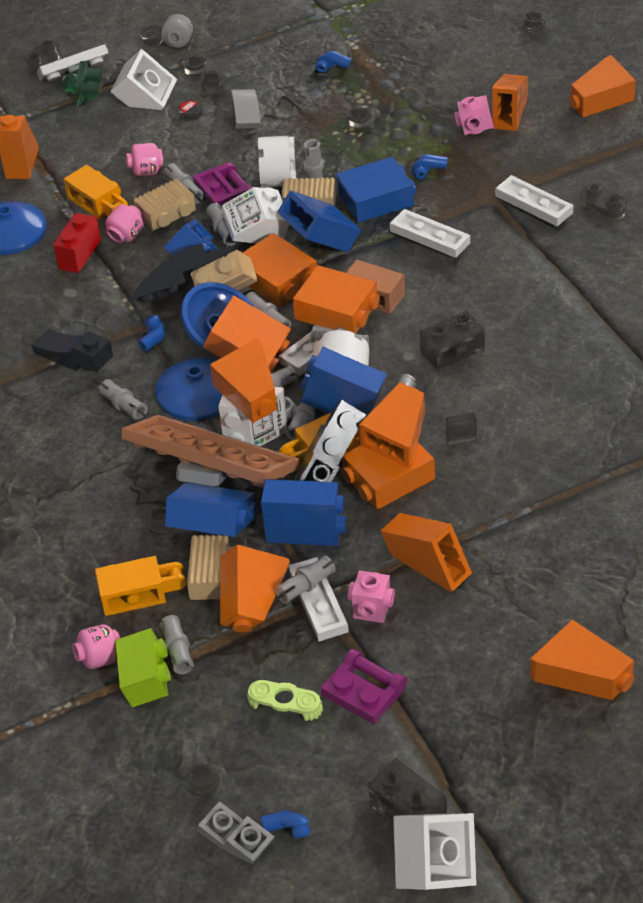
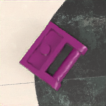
[193,162,253,206]
[321,649,408,725]

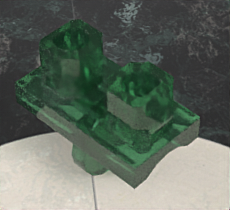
[62,61,102,106]

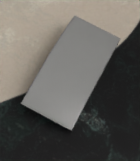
[231,89,261,129]
[197,801,275,864]

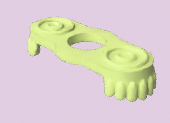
[247,680,323,721]

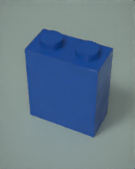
[336,157,416,223]
[277,190,361,252]
[300,347,387,418]
[261,480,346,546]
[165,482,257,537]

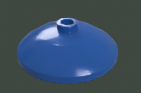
[0,201,47,255]
[180,282,254,353]
[155,357,223,421]

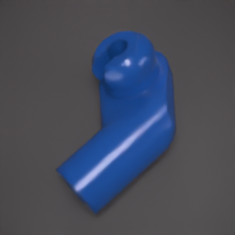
[315,51,351,73]
[412,154,447,179]
[138,315,165,352]
[261,810,310,838]

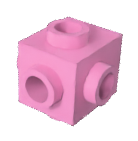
[454,95,494,135]
[348,571,395,623]

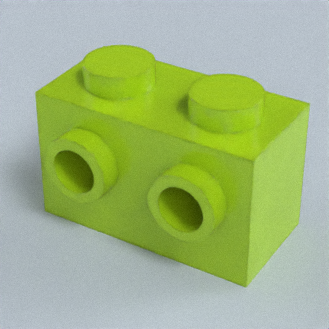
[115,628,171,707]

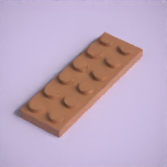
[121,415,299,486]

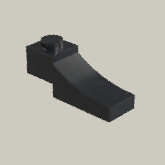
[32,329,113,373]

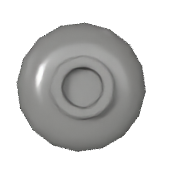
[161,14,193,48]

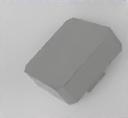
[176,462,227,486]

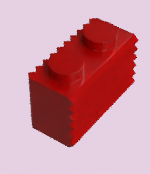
[53,213,101,273]

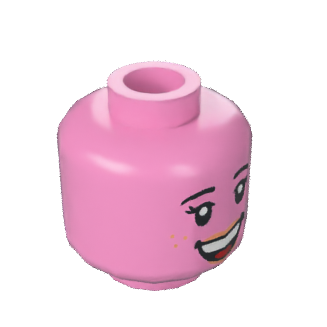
[126,143,163,176]
[105,205,144,243]
[72,624,120,669]

